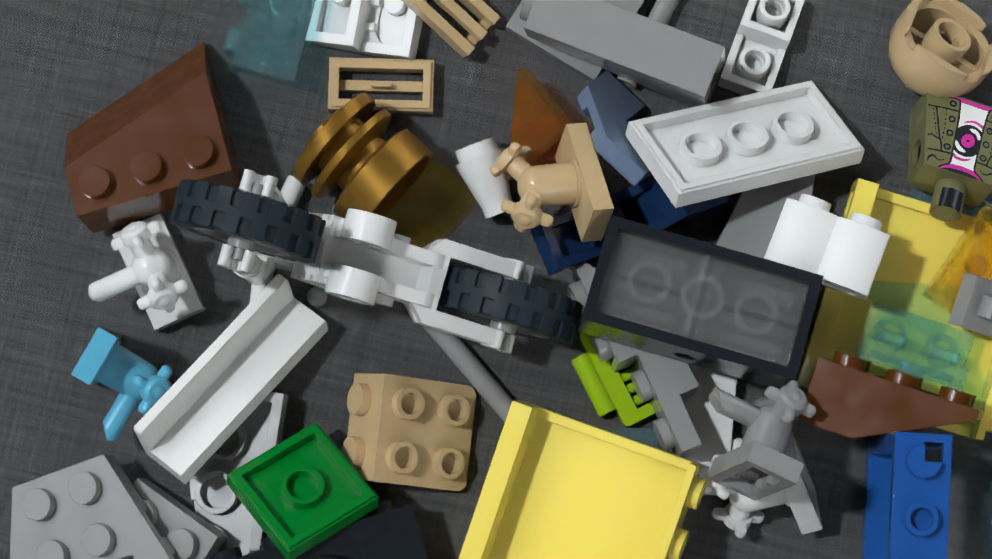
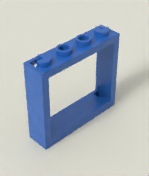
[861,431,953,559]

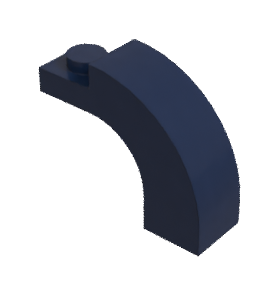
[530,175,728,276]

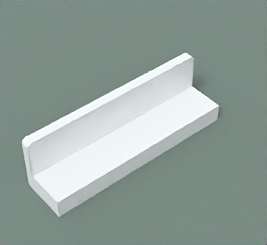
[134,274,328,484]

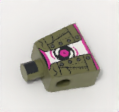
[907,93,992,222]

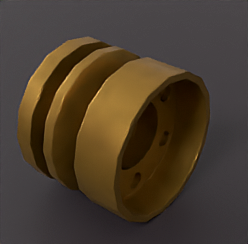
[291,92,433,218]

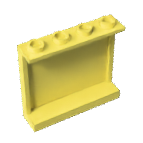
[796,178,992,441]
[459,400,707,559]

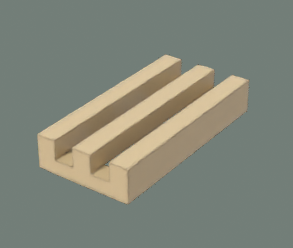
[401,0,500,57]
[328,57,435,115]

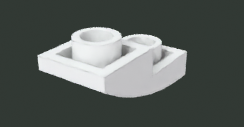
[717,0,805,95]

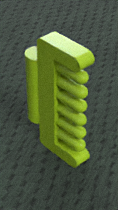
[571,333,655,427]

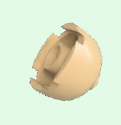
[888,0,992,97]

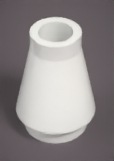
[455,137,513,219]

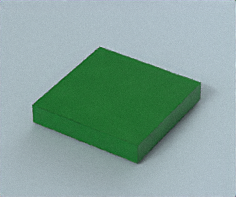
[227,422,379,559]

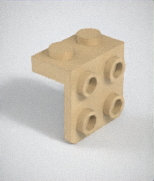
[341,373,476,491]

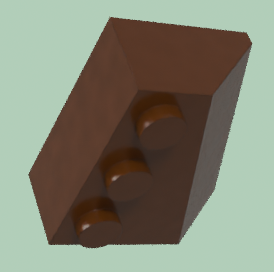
[65,41,242,233]

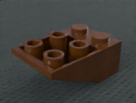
[798,351,985,438]

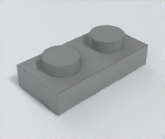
[133,478,227,559]

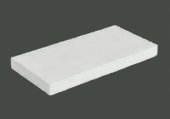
[625,80,865,208]

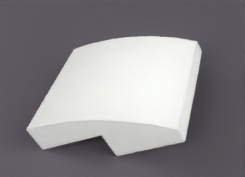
[305,0,427,59]

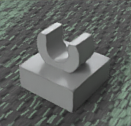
[948,272,992,337]

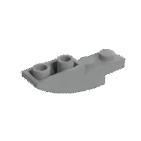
[567,262,702,458]

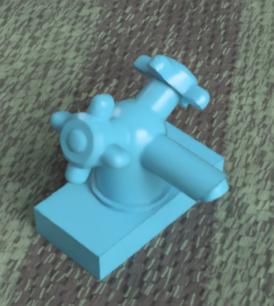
[71,327,173,443]

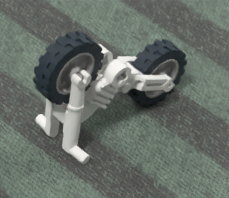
[169,169,583,354]

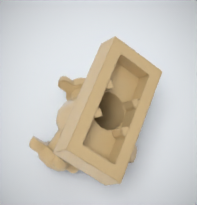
[490,123,614,242]

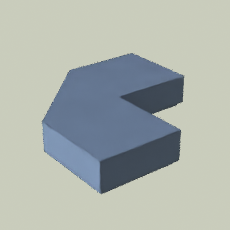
[577,71,651,186]

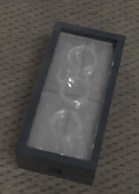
[578,215,824,389]

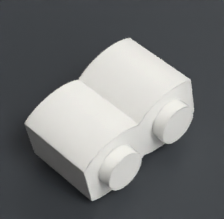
[764,194,890,300]

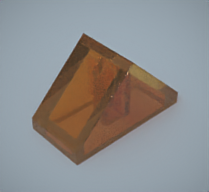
[509,68,573,181]

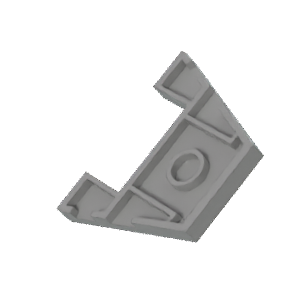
[10,454,176,559]

